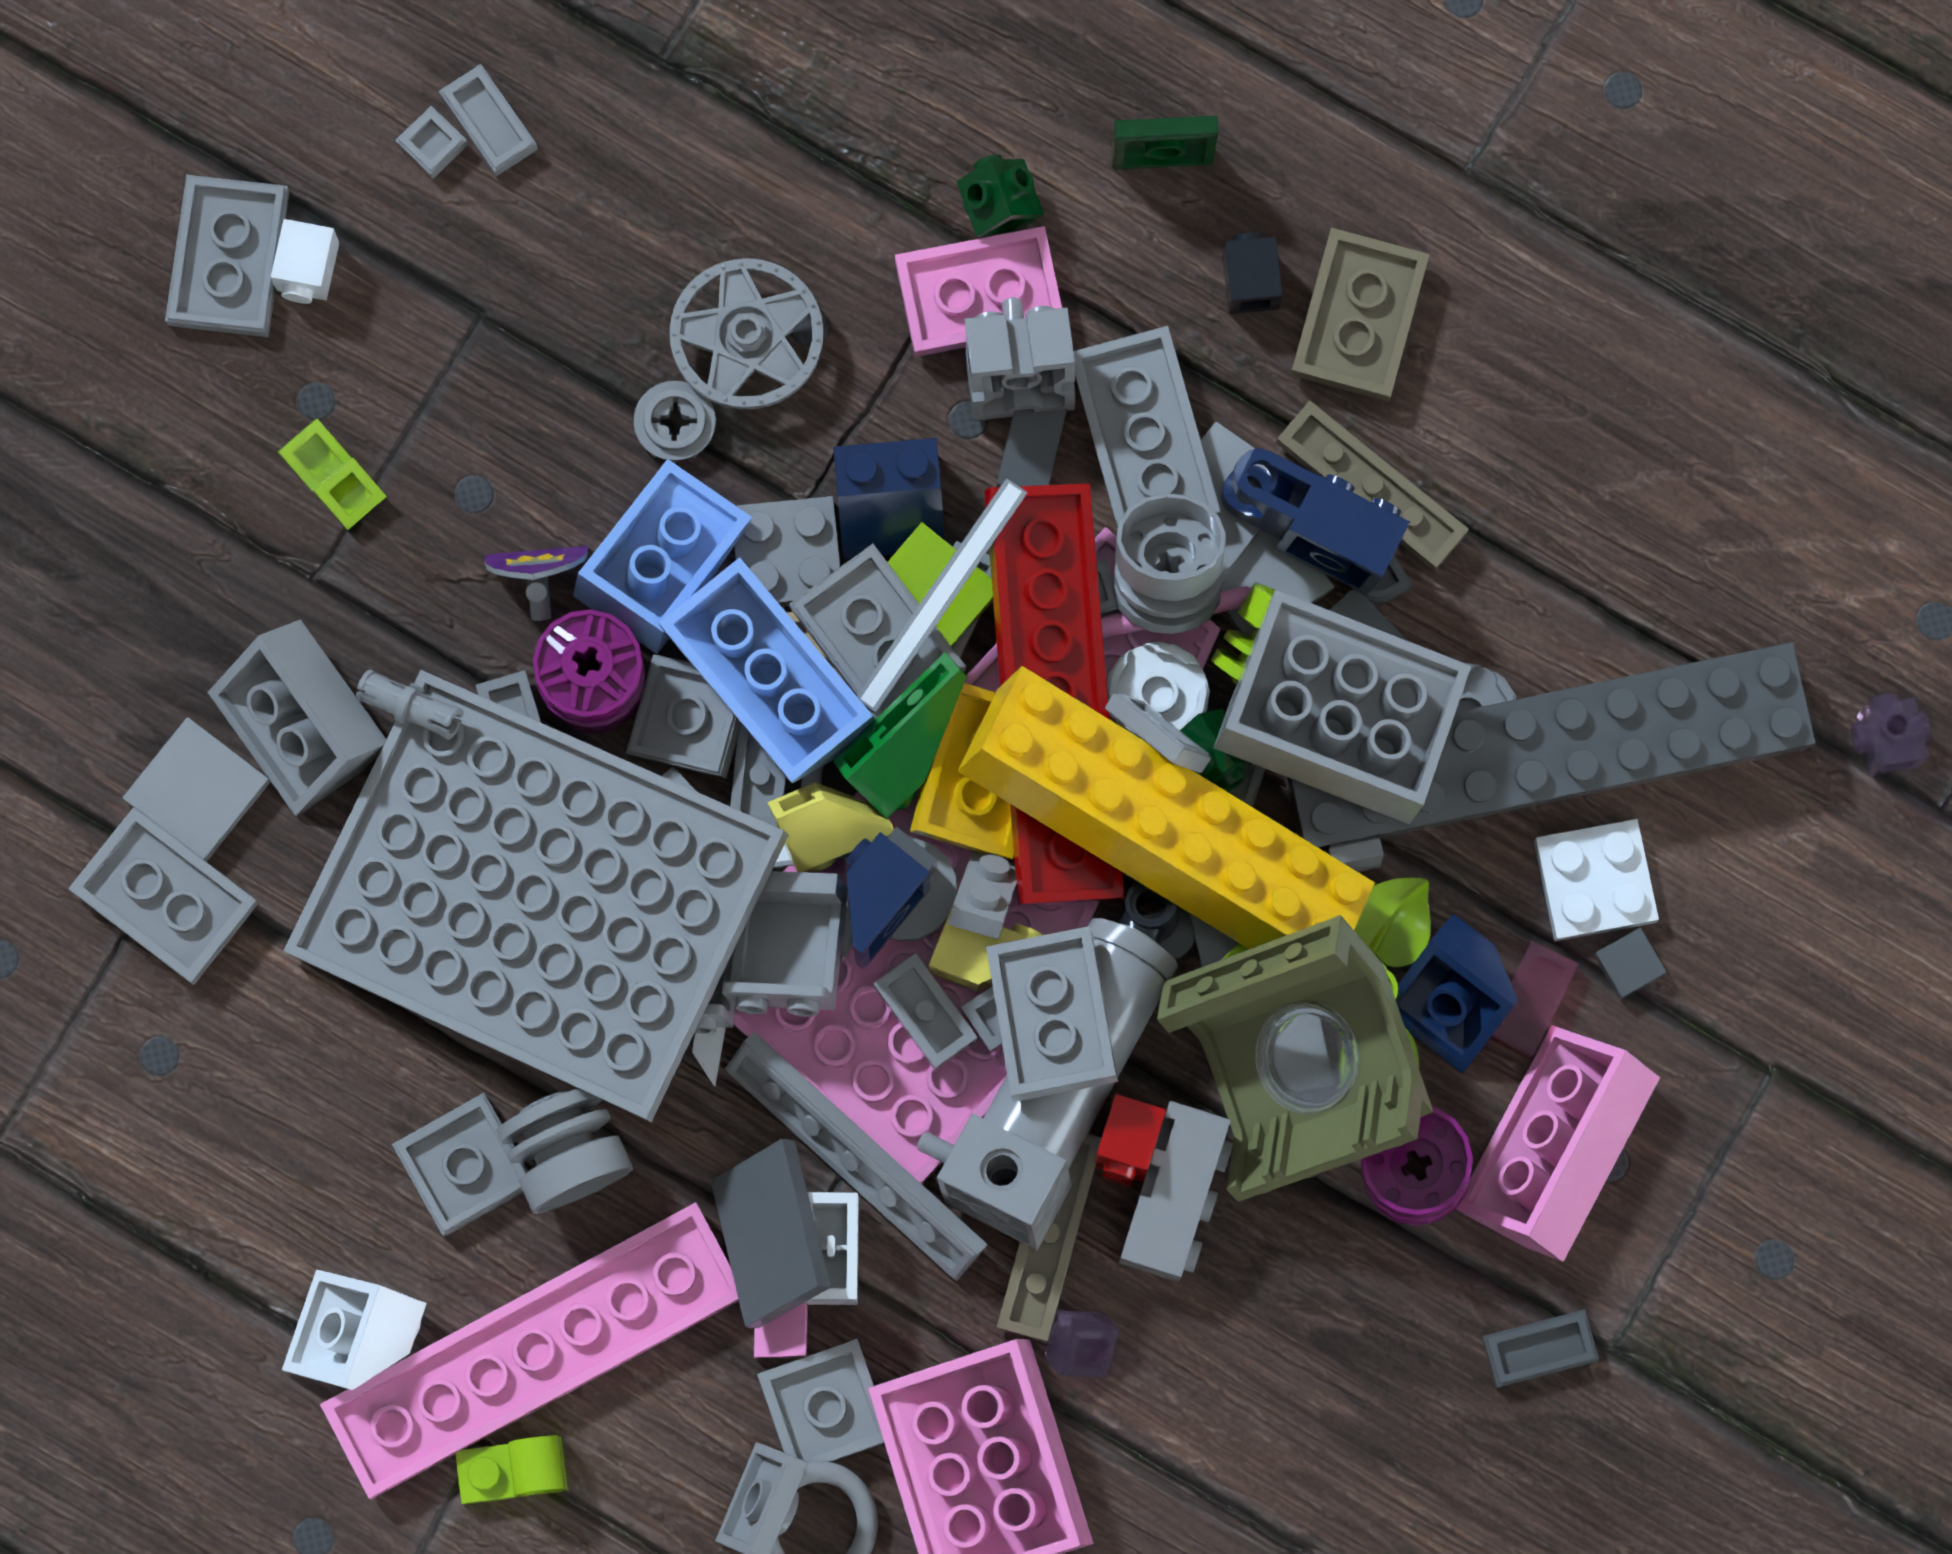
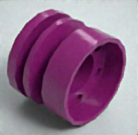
[533,609,646,734]
[1361,1107,1473,1226]

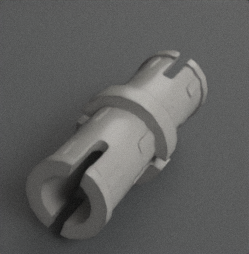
[356,669,463,740]

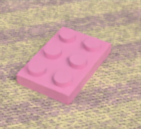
[895,226,1062,357]

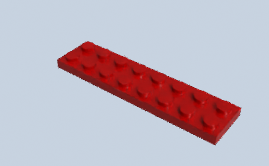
[984,483,1125,906]

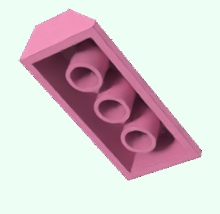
[1457,1025,1660,1262]

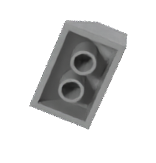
[207,619,387,816]

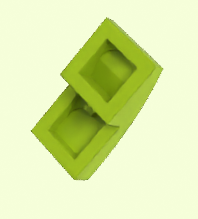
[277,419,387,530]

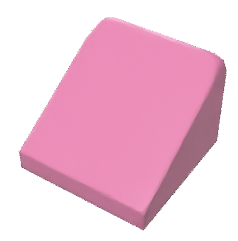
[754,1303,808,1359]

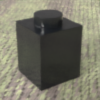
[1222,232,1283,314]

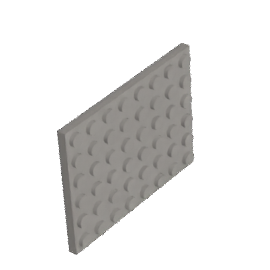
[283,670,789,1122]

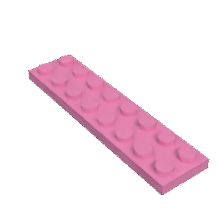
[320,1202,739,1500]

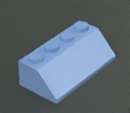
[659,557,873,783]

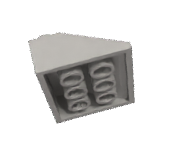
[1213,589,1471,824]

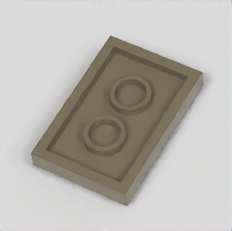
[1291,228,1430,402]

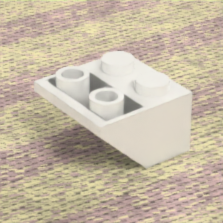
[804,1192,859,1305]

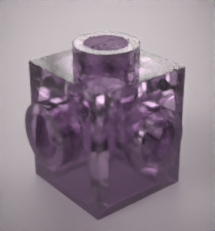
[1851,693,1931,776]

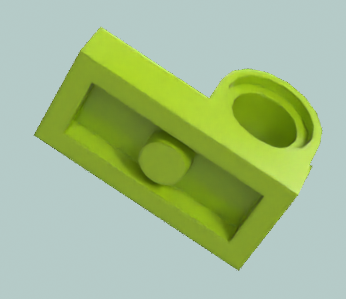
[455,1435,569,1505]

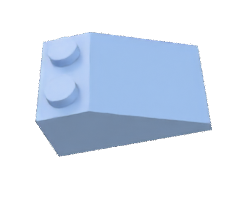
[573,459,752,654]

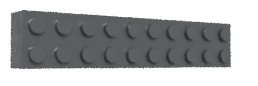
[1284,642,1816,850]

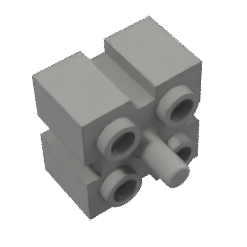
[965,297,1075,421]

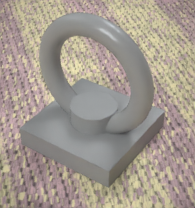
[715,1442,878,1554]

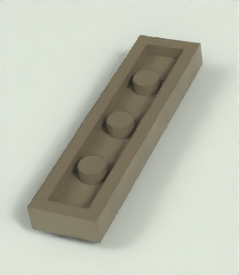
[1276,401,1469,572]
[996,1134,1102,1343]

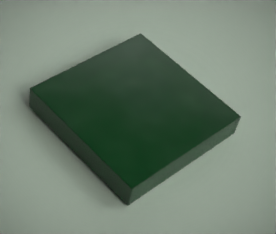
[1111,116,1219,170]

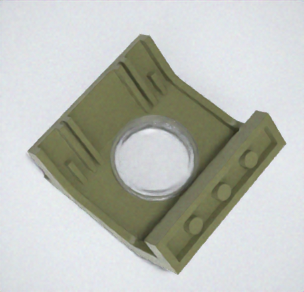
[1157,915,1434,1202]

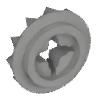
[634,381,716,463]

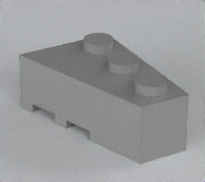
[1119,1101,1233,1282]

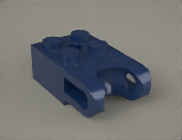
[1221,448,1410,595]

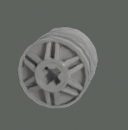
[1113,493,1226,634]
[496,1088,633,1214]

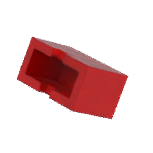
[1094,1094,1166,1187]

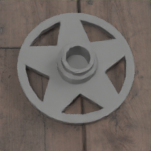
[670,258,824,410]

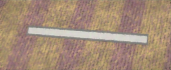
[857,478,1027,712]

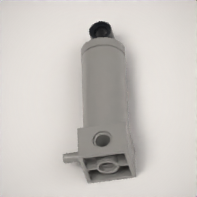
[917,881,1179,1251]

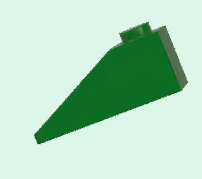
[833,652,967,819]

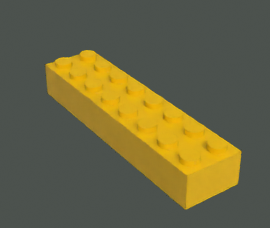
[957,666,1375,949]

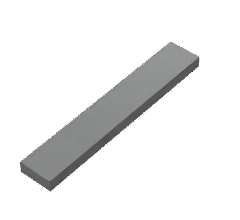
[725,1032,988,1281]

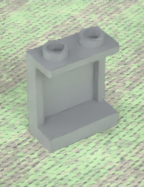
[722,871,848,1017]

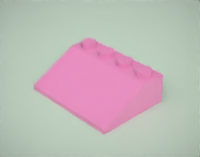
[868,1339,1094,1554]

